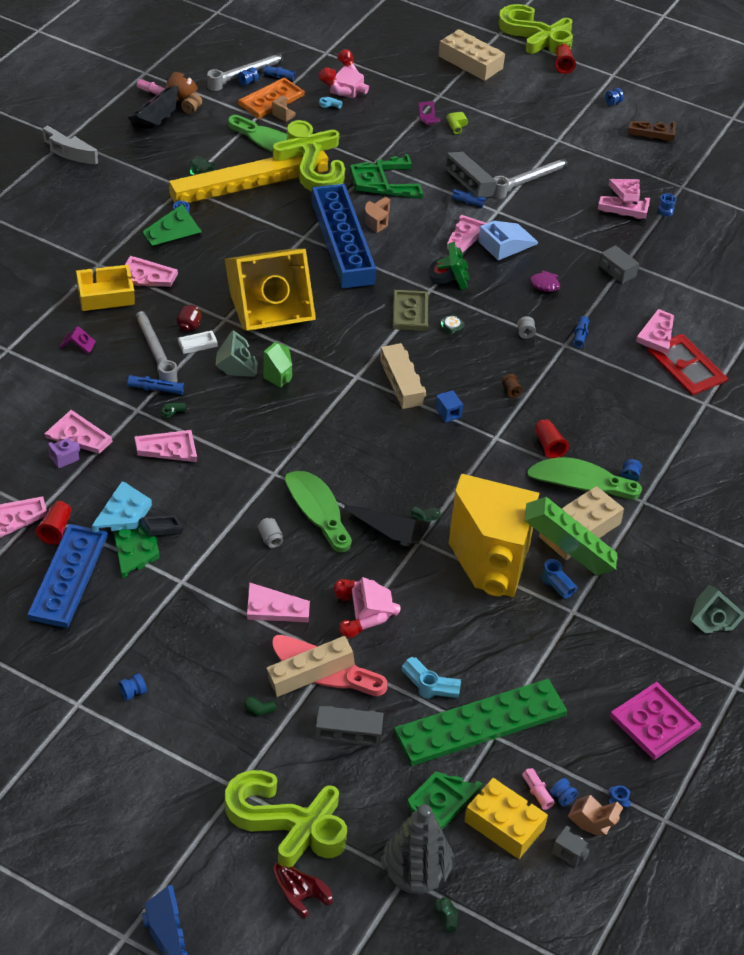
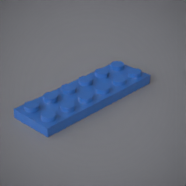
[27,524,107,628]

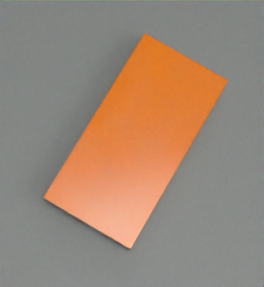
[238,78,305,119]

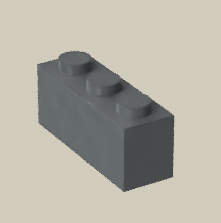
[315,706,384,747]

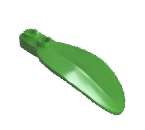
[228,115,287,152]
[528,457,642,500]
[285,471,352,553]

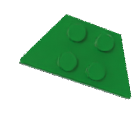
[113,524,159,578]
[407,771,483,830]

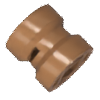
[181,93,202,114]

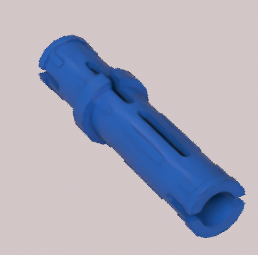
[127,375,184,395]

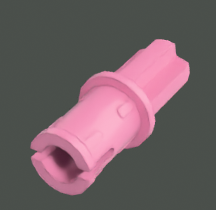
[137,79,165,95]
[522,768,555,810]

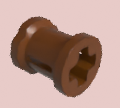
[502,374,523,398]

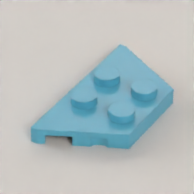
[92,482,152,532]

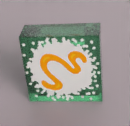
[439,313,465,334]

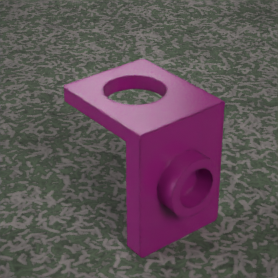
[419,101,440,125]
[59,326,96,354]

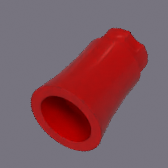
[555,44,576,74]
[534,419,569,459]
[36,501,71,545]

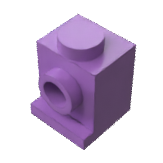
[48,438,80,468]

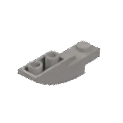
[43,125,98,164]

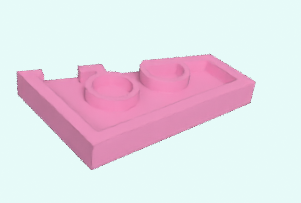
[608,179,640,203]
[135,430,197,462]

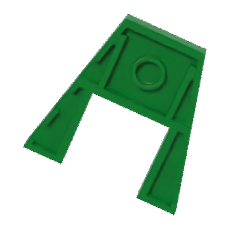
[349,154,423,199]

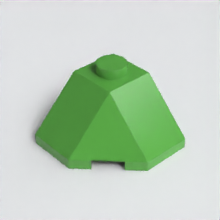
[263,342,293,387]

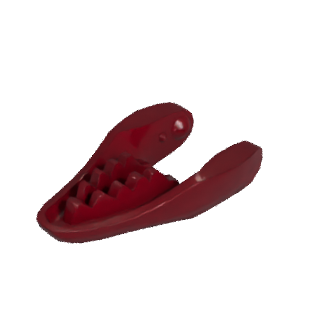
[273,862,332,919]

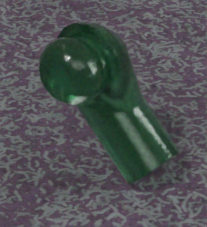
[411,506,441,522]
[435,897,458,932]

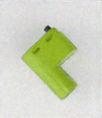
[446,112,468,134]

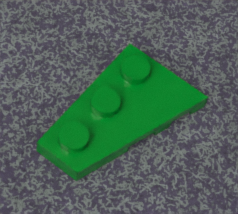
[141,204,202,247]

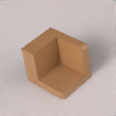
[272,95,296,122]

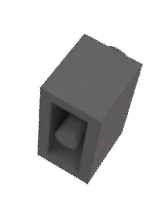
[599,245,639,284]

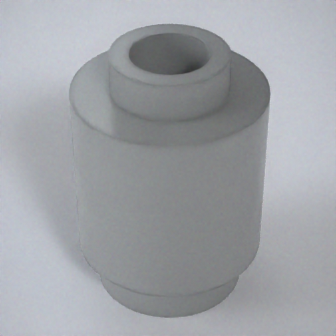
[257,518,283,548]

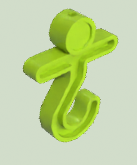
[498,4,573,54]
[273,120,345,191]
[225,770,347,868]

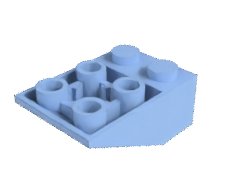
[478,221,538,260]

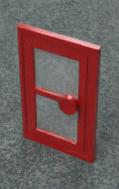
[647,334,729,396]

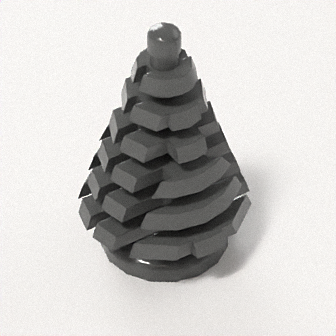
[381,804,454,894]

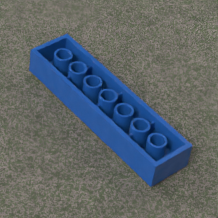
[312,184,376,288]

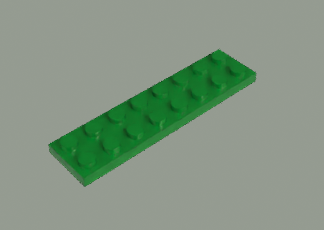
[394,678,567,766]

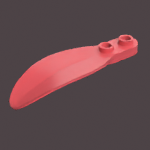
[272,635,387,696]

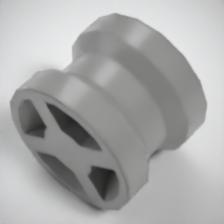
[517,316,536,339]

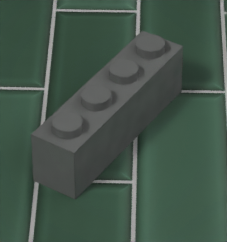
[444,152,497,197]

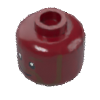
[176,305,202,332]

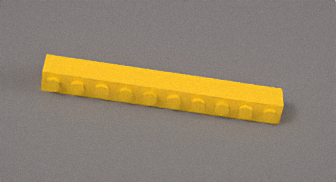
[169,151,328,203]

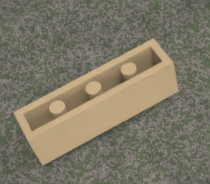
[380,343,426,409]
[267,636,355,697]

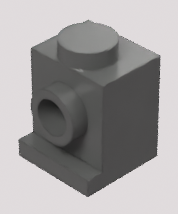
[552,826,590,867]

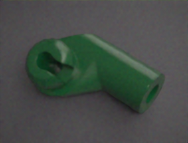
[160,403,185,418]
[244,696,276,716]

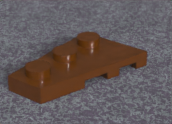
[628,121,676,141]

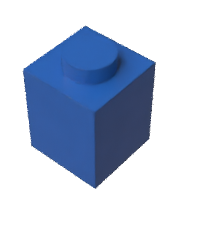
[435,390,463,423]

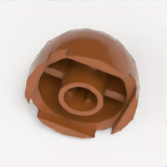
[166,72,198,102]

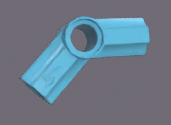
[401,657,461,698]

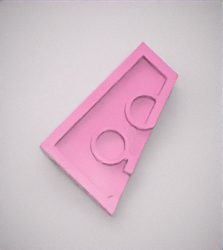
[598,196,650,219]
[447,215,487,253]
[125,256,178,287]
[636,309,674,354]
[44,410,113,454]
[0,497,47,538]
[247,583,310,622]

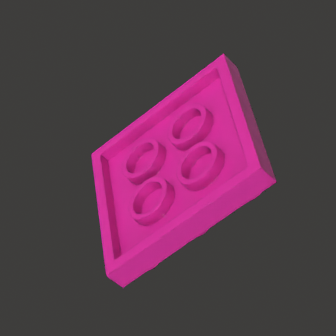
[610,682,701,760]

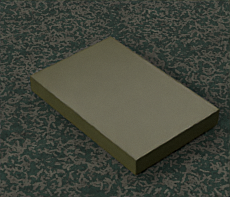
[393,290,428,331]

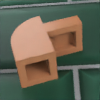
[364,197,390,233]
[568,795,623,836]

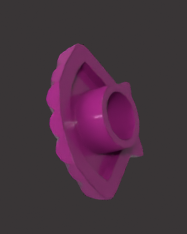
[529,270,560,292]

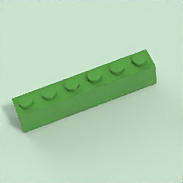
[525,497,618,576]

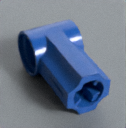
[541,559,577,599]

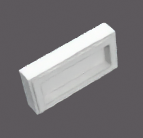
[178,331,218,354]

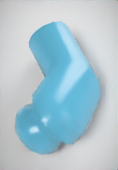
[319,97,342,109]

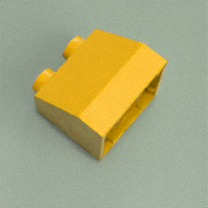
[225,249,316,330]
[448,474,539,597]

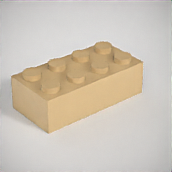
[439,29,505,81]
[539,486,624,560]

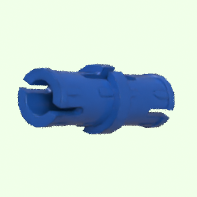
[264,65,296,81]
[451,189,485,208]
[573,316,590,348]

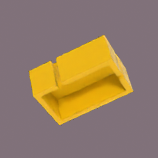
[76,265,135,311]
[464,778,548,859]

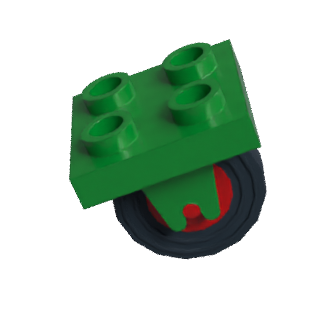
[428,242,469,290]

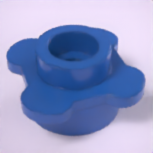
[608,786,631,808]

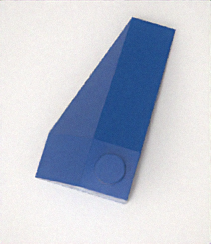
[142,885,187,955]

